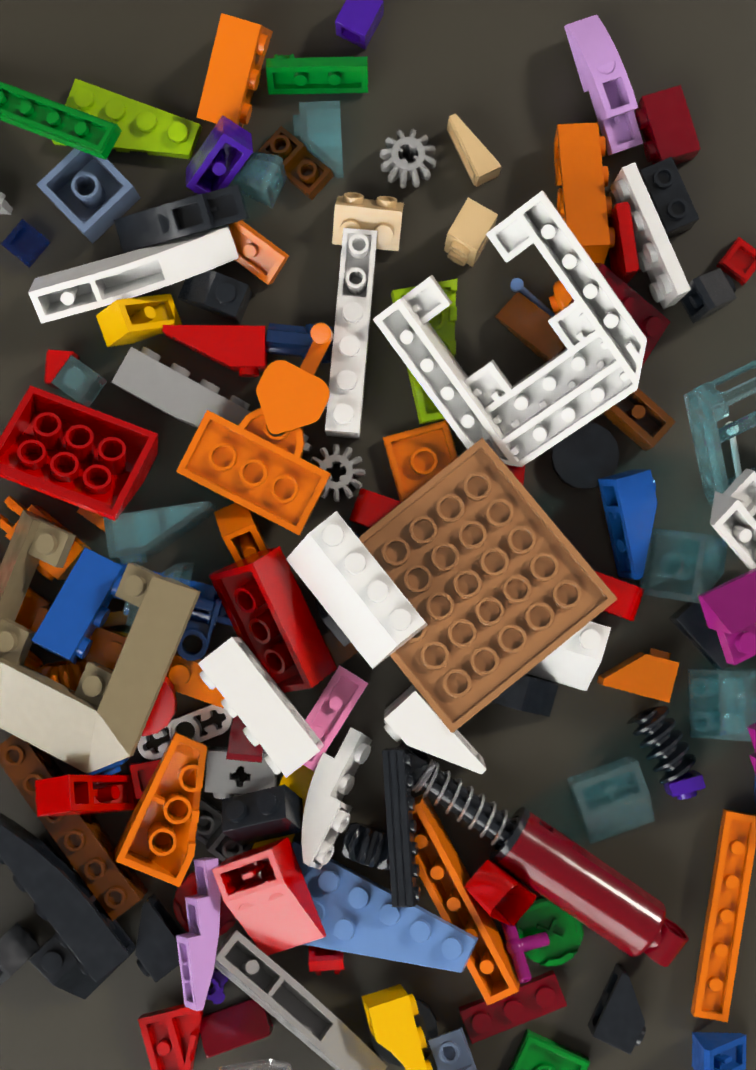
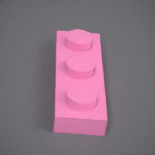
[303,665,369,771]

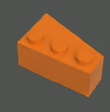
[196,13,273,128]

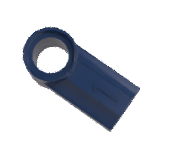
[266,323,334,363]

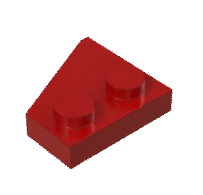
[138,1004,204,1070]

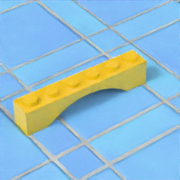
[361,984,433,1070]

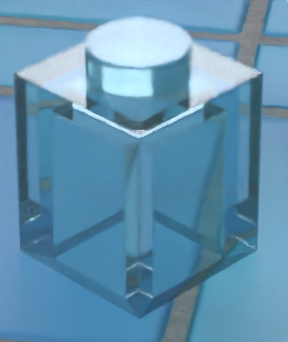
[51,355,107,407]

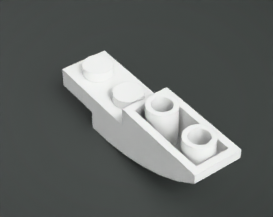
[301,727,372,870]

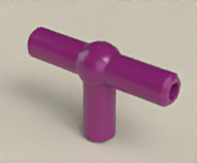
[500,914,550,983]

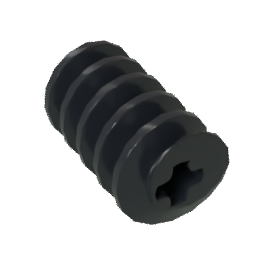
[627,706,696,784]

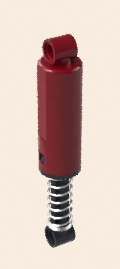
[397,741,689,967]

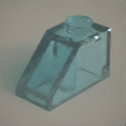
[293,100,344,178]
[233,152,287,209]

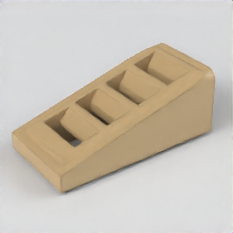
[447,113,502,187]

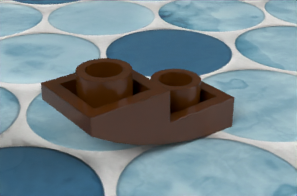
[259,126,334,200]

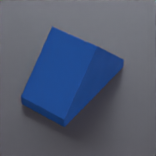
[692,1032,747,1070]

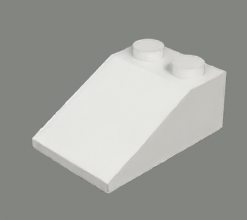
[384,684,487,774]

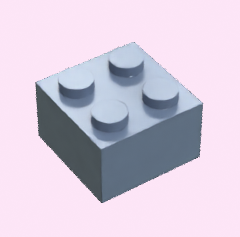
[36,148,141,244]

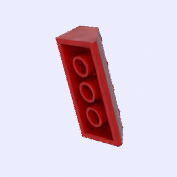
[209,546,337,693]

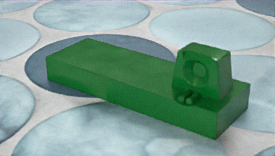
[266,54,368,95]

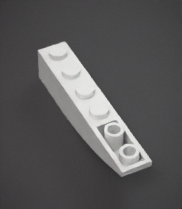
[28,224,239,324]
[325,228,377,439]

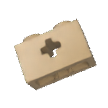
[444,197,498,267]

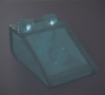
[103,501,217,565]

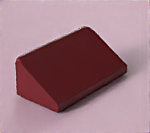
[200,998,273,1058]

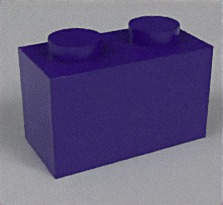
[186,115,253,194]

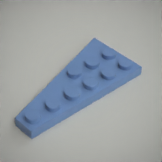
[291,840,478,973]

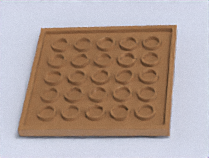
[359,437,617,733]

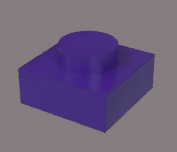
[663,770,706,800]

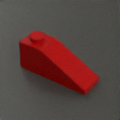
[162,325,268,377]
[35,775,138,817]

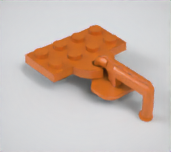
[176,323,333,535]

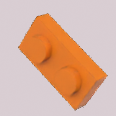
[227,221,289,285]

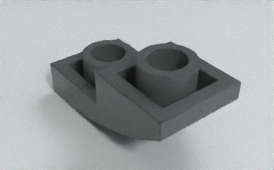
[196,797,254,862]

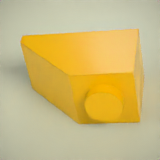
[96,294,182,347]

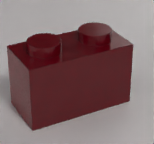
[634,85,701,165]

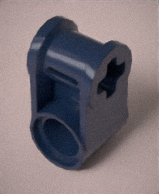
[177,597,222,661]

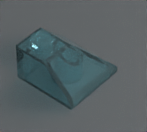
[639,528,728,604]

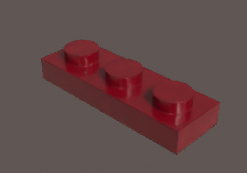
[458,970,567,1044]

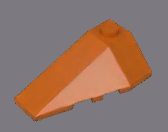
[115,732,207,887]

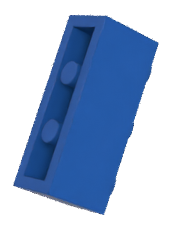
[32,547,125,665]

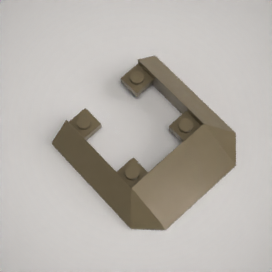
[0,510,201,774]

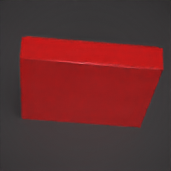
[608,202,639,284]

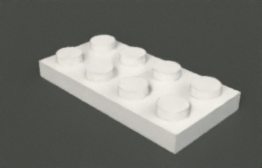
[609,162,691,309]

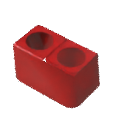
[464,860,537,926]

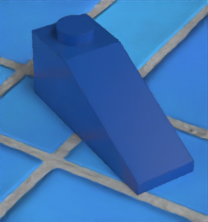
[598,469,657,580]

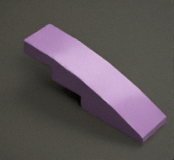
[176,857,221,1011]

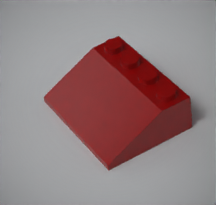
[0,385,158,521]

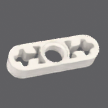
[137,704,233,760]

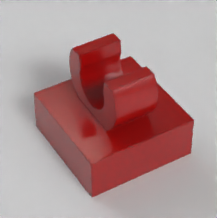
[308,946,344,976]

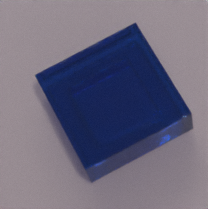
[1,219,51,268]

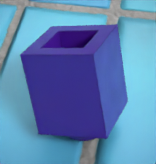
[335,0,384,50]

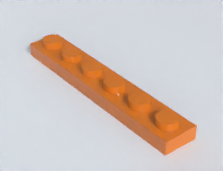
[691,809,756,1022]

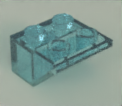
[688,668,756,742]
[566,756,655,844]

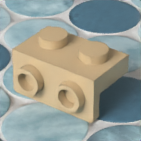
[332,192,404,251]

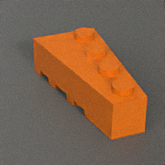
[554,122,615,264]

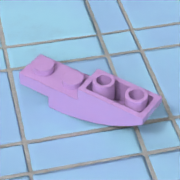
[564,15,643,156]

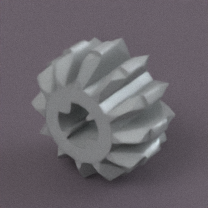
[380,128,436,189]
[311,444,366,502]

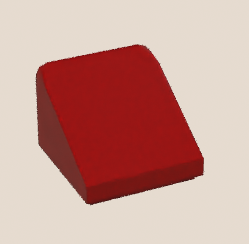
[44,349,80,389]

